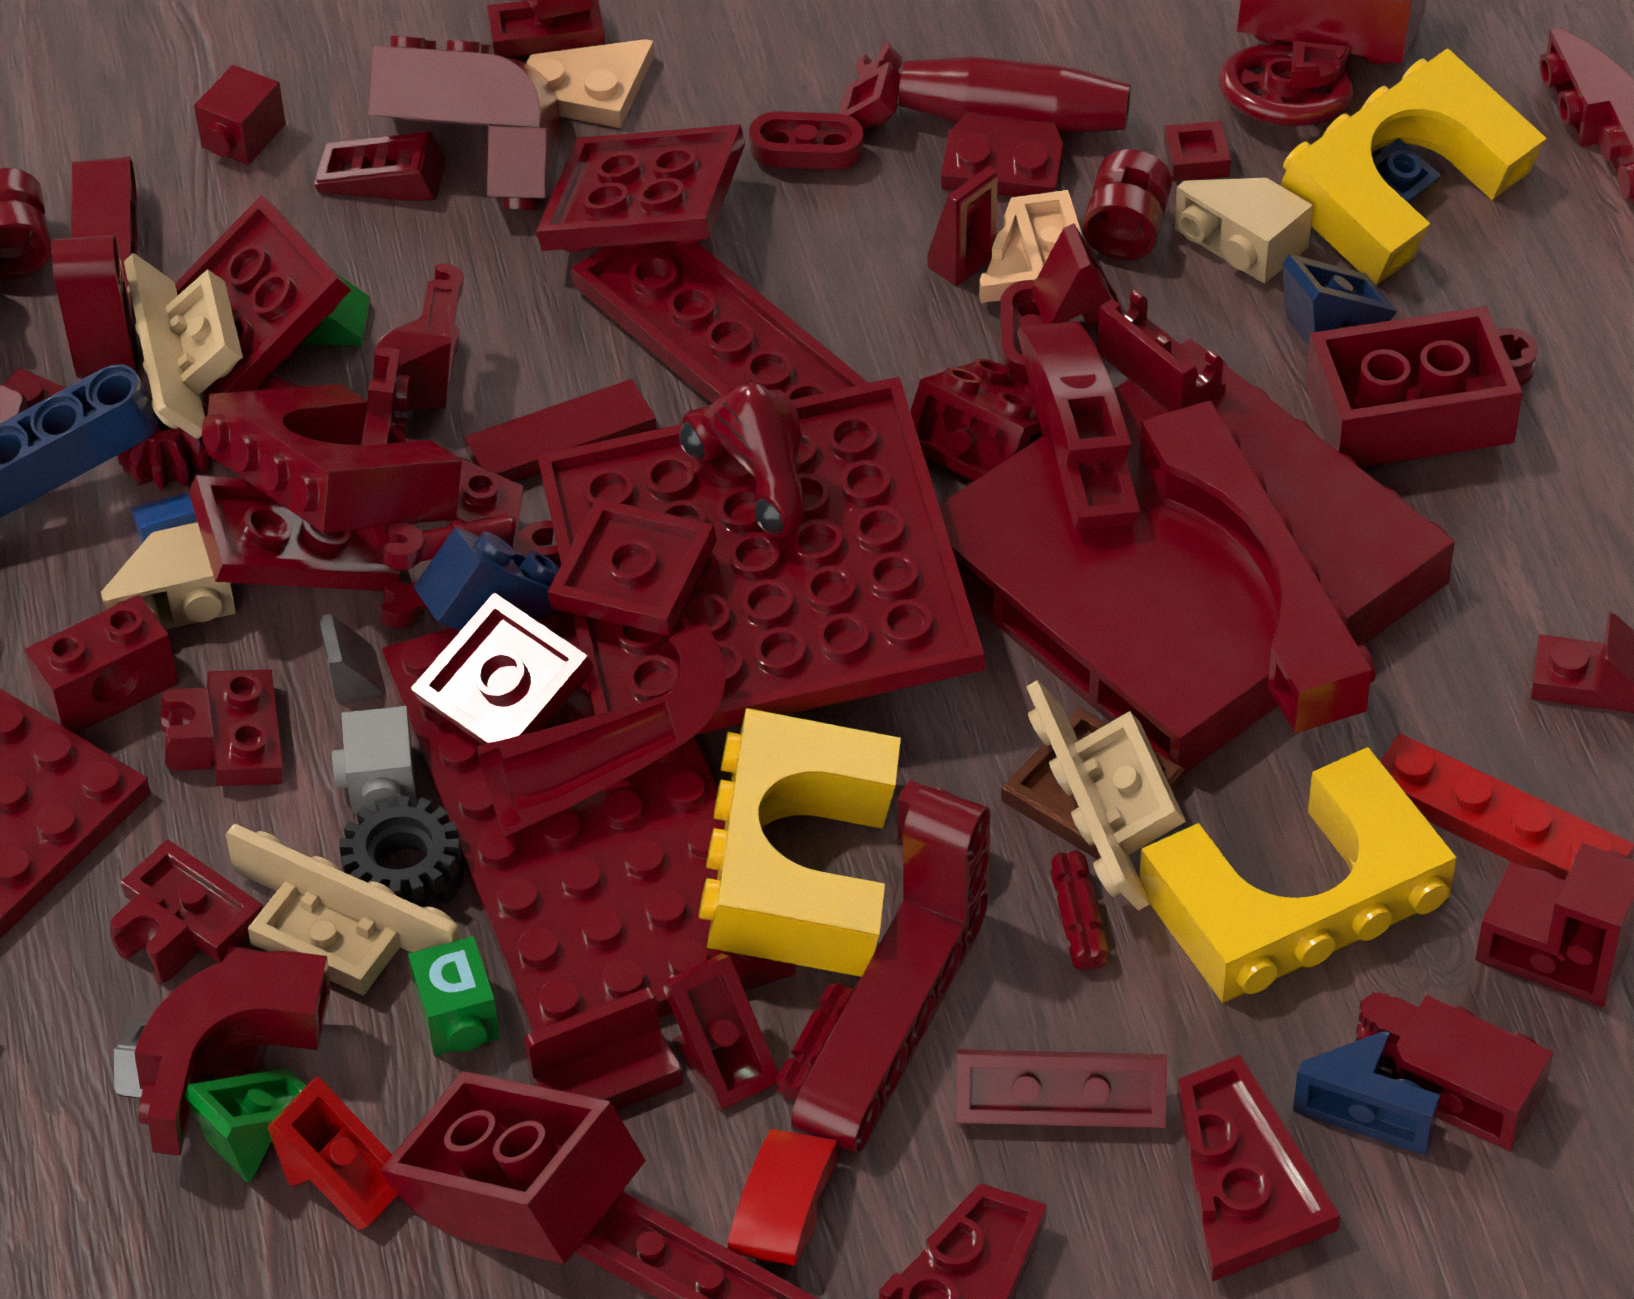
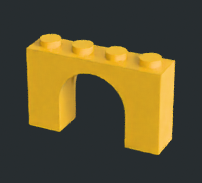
[1280,48,1547,286]
[699,708,901,977]
[1139,747,1457,1003]

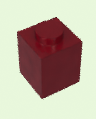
[194,64,286,165]

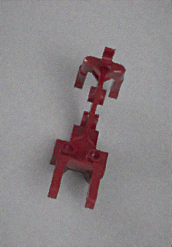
[361,263,561,629]

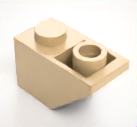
[1174,178,1313,284]
[101,522,236,630]

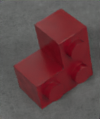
[1475,843,1634,1007]

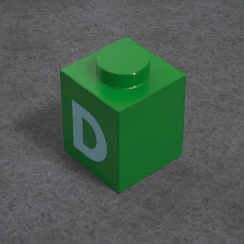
[408,936,500,1056]

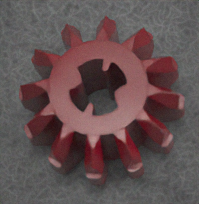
[117,394,214,491]

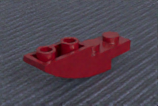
[1539,27,1634,206]
[1017,321,1140,531]

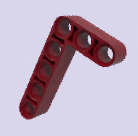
[51,156,139,379]
[791,785,991,1154]

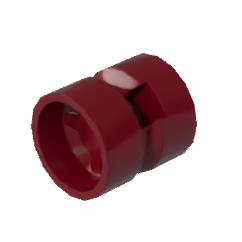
[1082,149,1172,261]
[0,167,51,279]

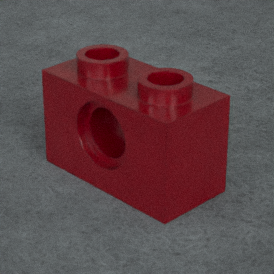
[24,594,179,734]

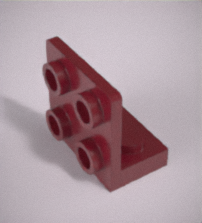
[910,359,1042,481]

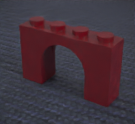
[202,384,462,533]

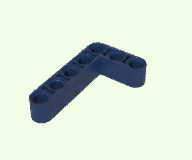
[0,364,160,518]

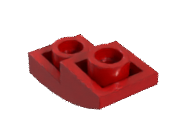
[727,1129,838,1266]

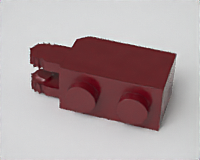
[1356,991,1553,1151]

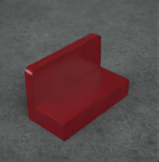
[524,988,683,1111]

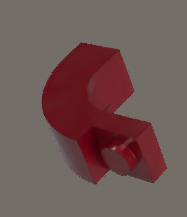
[134,951,330,1156]

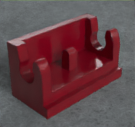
[1098,289,1226,412]

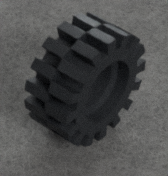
[339,796,463,909]

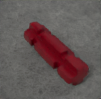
[1050,850,1109,971]
[777,983,855,1102]

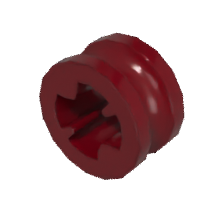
[1497,328,1538,386]

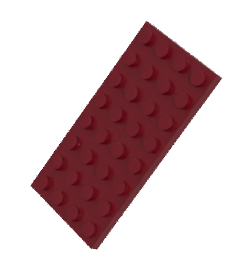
[382,611,796,1033]

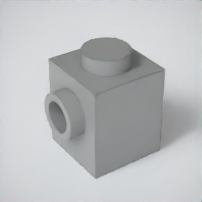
[332,706,417,814]

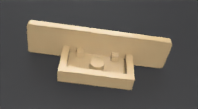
[124,253,243,439]
[1026,680,1186,911]
[225,824,460,996]

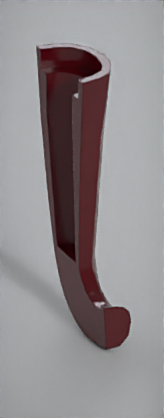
[477,623,726,836]

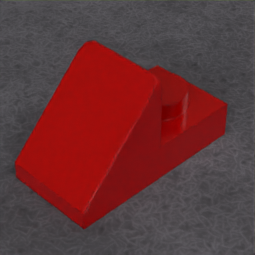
[267,1076,398,1230]

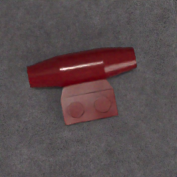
[899,56,1131,197]

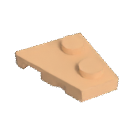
[526,39,654,128]
[979,190,1083,303]

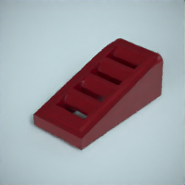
[314,131,445,201]
[927,166,998,286]

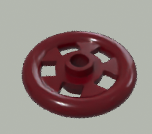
[1218,43,1354,126]

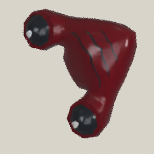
[679,381,805,538]

